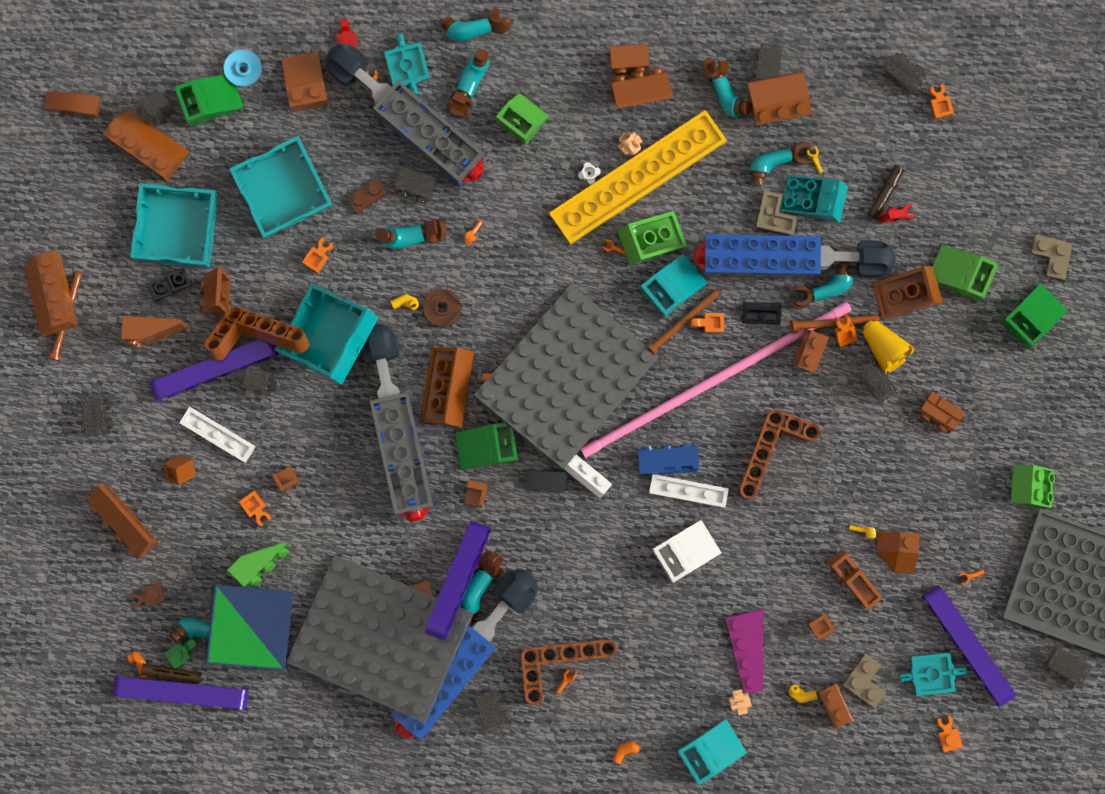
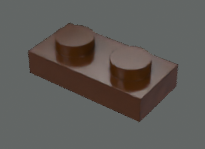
[346,177,388,214]

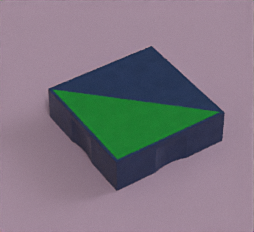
[203,584,293,671]

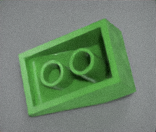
[617,211,687,266]

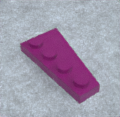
[725,609,763,694]

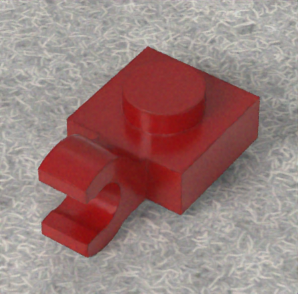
[336,19,357,48]
[879,204,915,224]

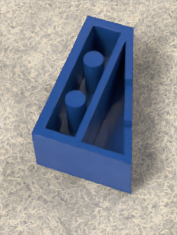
[638,444,699,476]

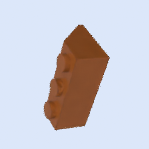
[609,68,673,109]
[747,72,811,125]

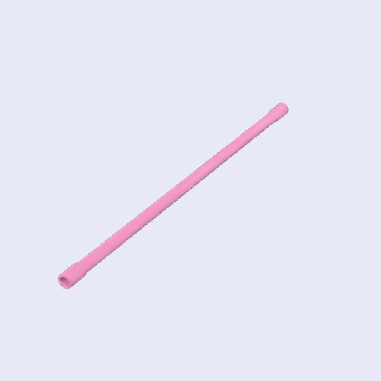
[581,301,852,458]

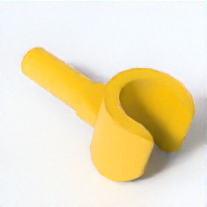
[807,146,823,174]
[849,525,876,539]

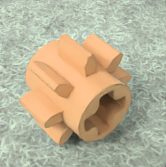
[618,132,642,155]
[729,689,751,715]

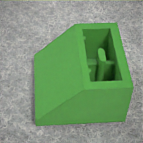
[496,93,549,145]
[1011,465,1055,508]

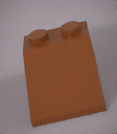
[282,52,329,113]
[873,266,943,320]
[200,267,231,315]
[121,316,188,348]

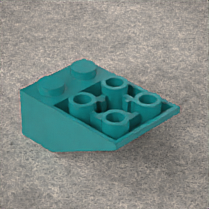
[780,175,848,223]
[640,254,708,319]
[677,719,747,785]

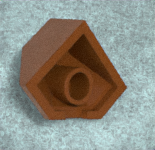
[876,532,920,574]

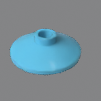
[224,50,262,87]

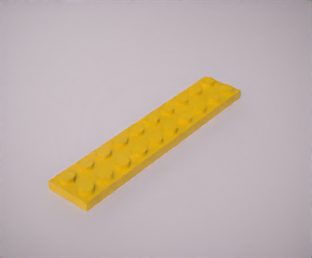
[549,110,727,245]

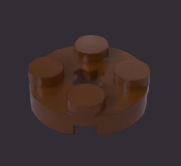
[423,289,462,328]

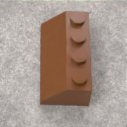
[103,109,190,182]
[24,250,78,337]
[420,347,474,427]
[88,483,159,558]

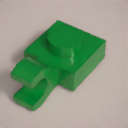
[164,638,199,669]

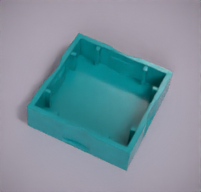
[229,136,333,239]
[130,183,219,269]
[275,283,379,385]

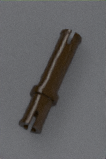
[867,165,905,220]
[141,663,201,684]

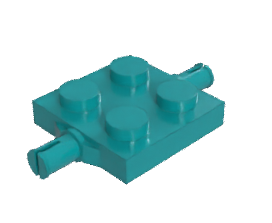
[384,34,430,96]
[899,653,967,696]

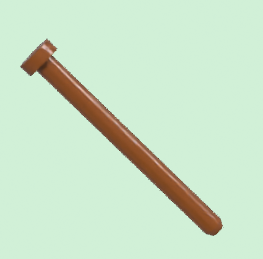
[47,272,82,361]
[646,289,719,355]
[789,315,880,333]

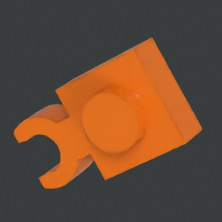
[929,84,954,120]
[302,238,333,274]
[834,313,858,347]
[239,490,272,527]
[937,716,963,752]

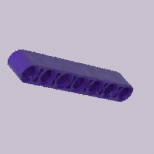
[149,340,280,402]
[425,522,490,640]
[922,585,1016,707]
[112,676,249,709]

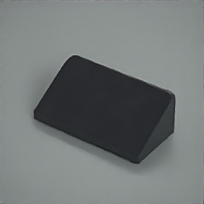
[742,302,782,325]

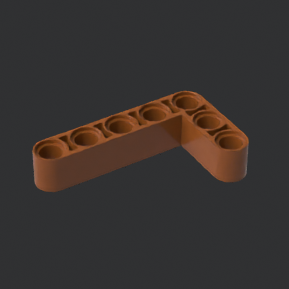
[205,307,310,361]
[739,410,821,500]
[521,640,617,705]

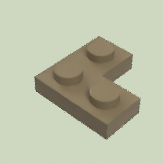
[756,191,797,236]
[1031,235,1073,281]
[843,653,886,708]

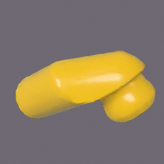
[390,294,419,310]
[789,684,817,703]

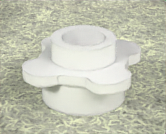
[578,163,601,185]

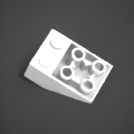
[652,520,721,583]

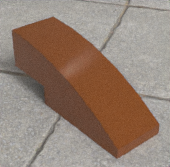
[43,91,101,119]
[827,550,883,610]

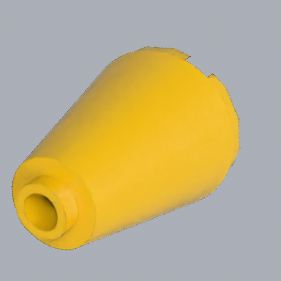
[863,321,914,374]

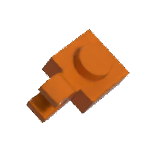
[690,313,724,333]

